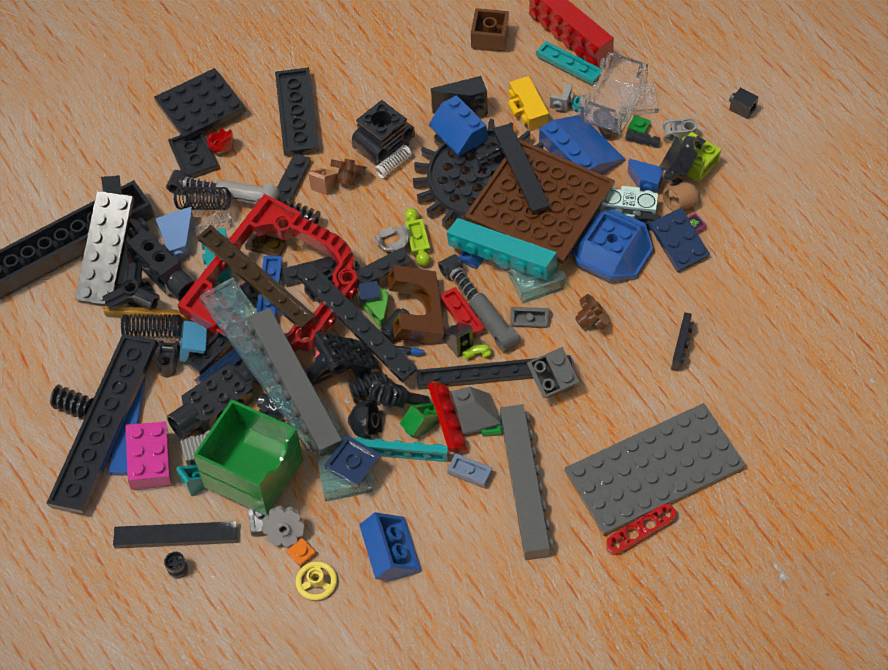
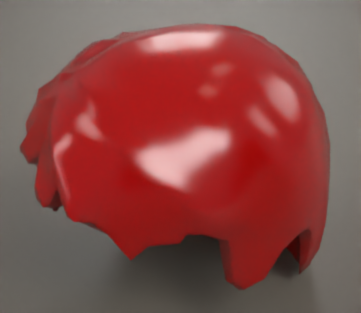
[207,128,234,154]

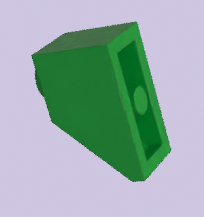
[400,403,439,436]

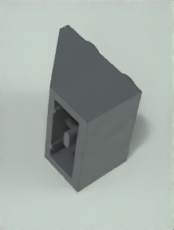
[527,347,579,399]

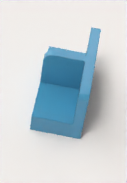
[179,320,207,362]

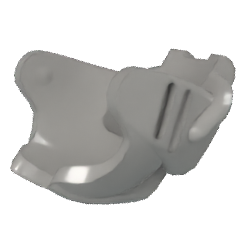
[375,224,408,253]

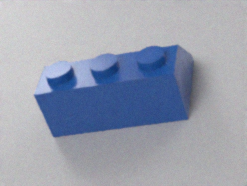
[429,95,488,156]
[359,512,422,581]

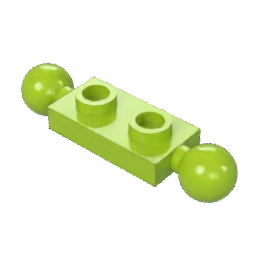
[404,208,431,266]

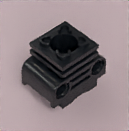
[351,100,415,166]

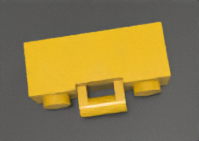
[507,76,549,130]

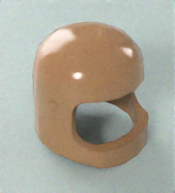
[663,182,698,211]

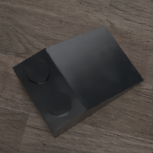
[430,76,488,117]

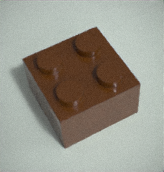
[471,8,509,51]

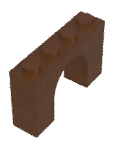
[387,265,445,345]

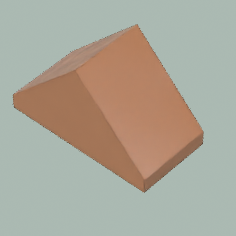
[308,168,338,195]

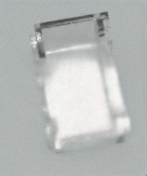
[578,52,648,134]

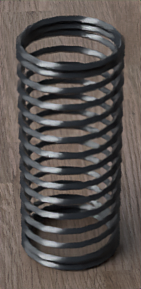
[173,187,231,210]
[121,314,182,338]

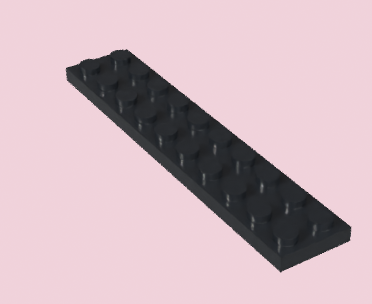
[46,334,158,514]

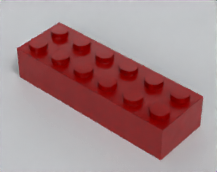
[529,0,614,69]

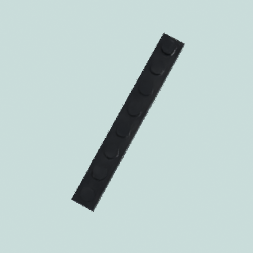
[297,263,417,383]

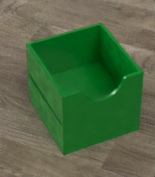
[193,399,303,516]

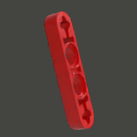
[606,504,676,556]

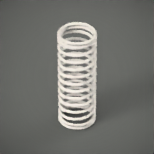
[375,145,412,178]

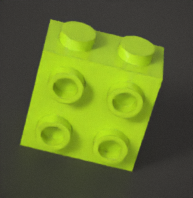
[682,132,721,183]

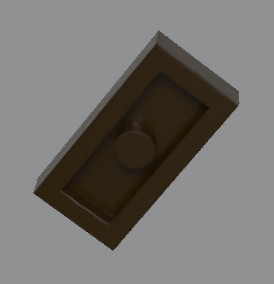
[245,234,286,256]

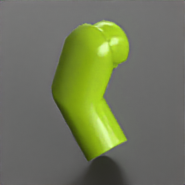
[462,344,492,361]

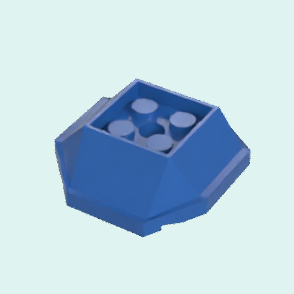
[571,209,653,281]

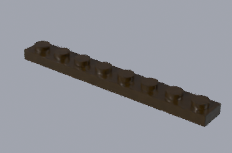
[197,225,316,331]

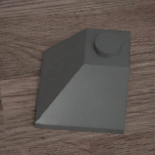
[451,387,501,436]

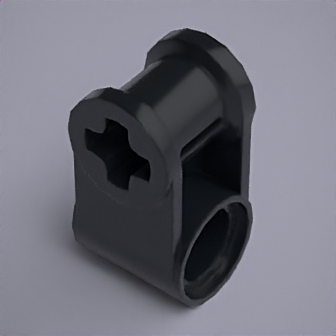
[156,340,180,378]

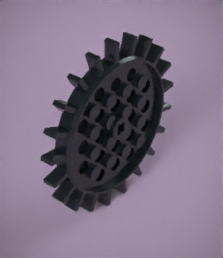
[413,119,544,228]

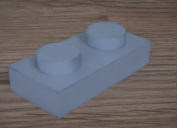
[447,453,492,487]

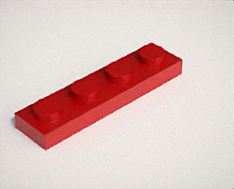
[428,381,468,455]

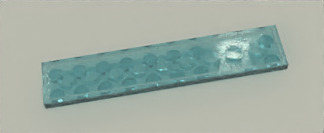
[200,277,342,451]

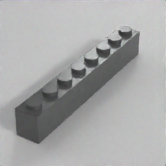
[246,308,342,457]
[500,404,553,560]

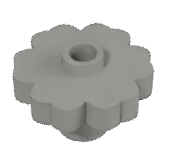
[262,506,304,547]

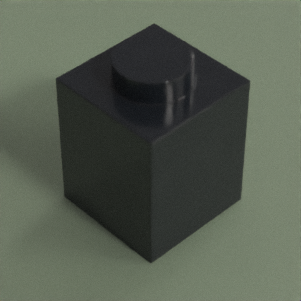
[729,87,759,119]

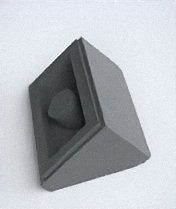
[510,307,549,327]

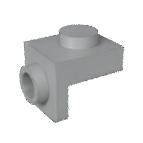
[550,84,575,112]

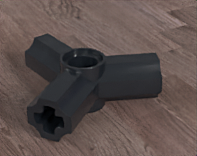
[102,263,160,311]

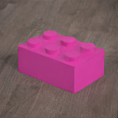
[126,421,171,489]

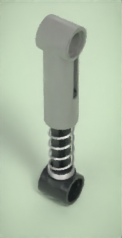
[166,170,280,204]

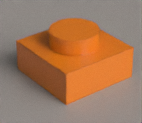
[286,538,316,568]

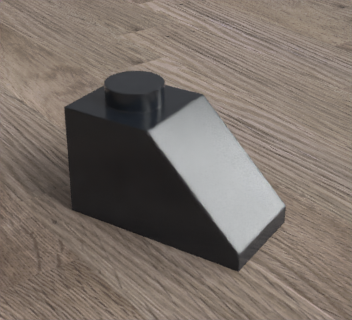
[444,322,473,358]

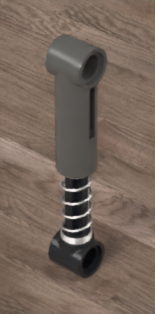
[438,254,520,352]

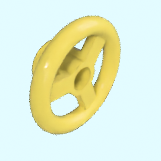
[296,561,337,600]

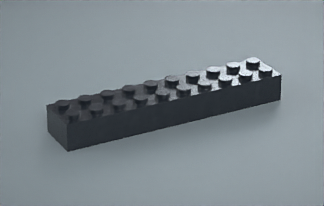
[0,180,155,298]

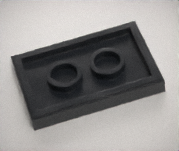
[168,133,219,179]

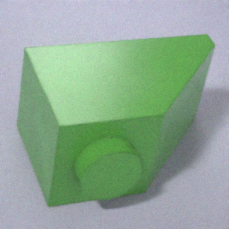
[359,285,390,329]

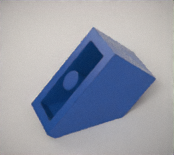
[627,158,664,193]

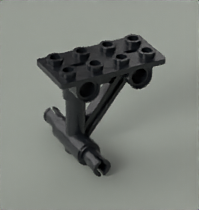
[305,331,382,386]

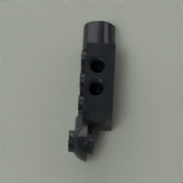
[126,217,196,302]
[166,353,272,438]

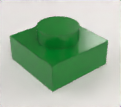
[627,115,651,134]

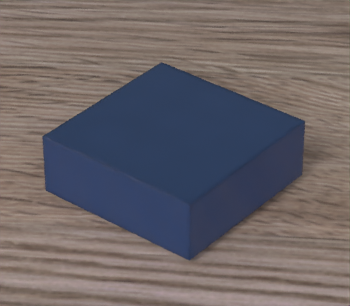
[358,281,380,303]

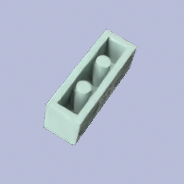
[600,186,658,218]

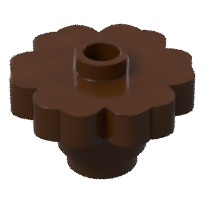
[330,158,367,186]
[575,294,610,330]

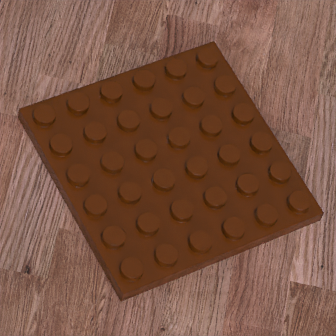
[465,139,615,264]

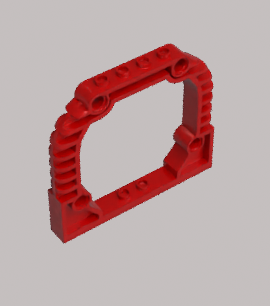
[177,193,358,356]

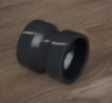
[164,551,188,579]

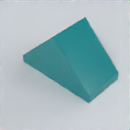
[176,465,206,496]

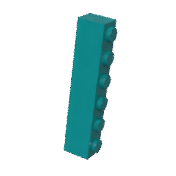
[447,218,557,280]

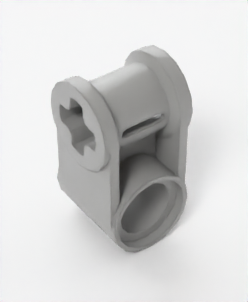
[663,118,697,143]

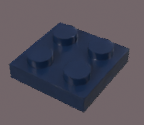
[324,435,381,488]

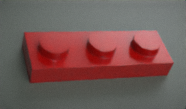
[440,287,485,337]

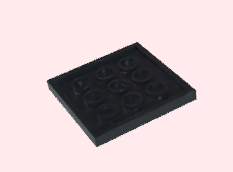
[154,68,247,141]

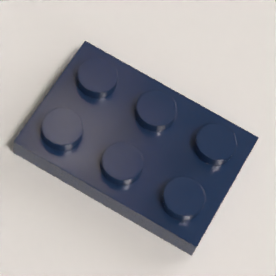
[649,207,710,272]

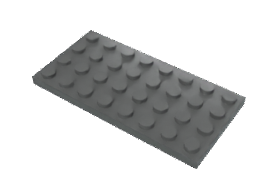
[564,403,746,536]

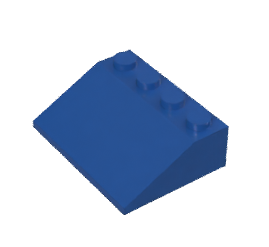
[539,115,625,175]

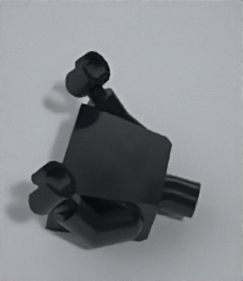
[659,136,706,186]

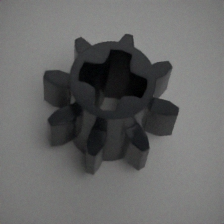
[236,282,259,306]

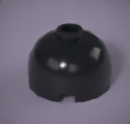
[348,400,384,440]

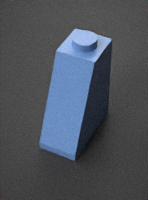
[156,207,195,260]

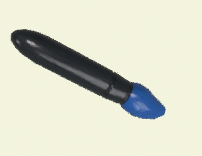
[396,346,425,356]

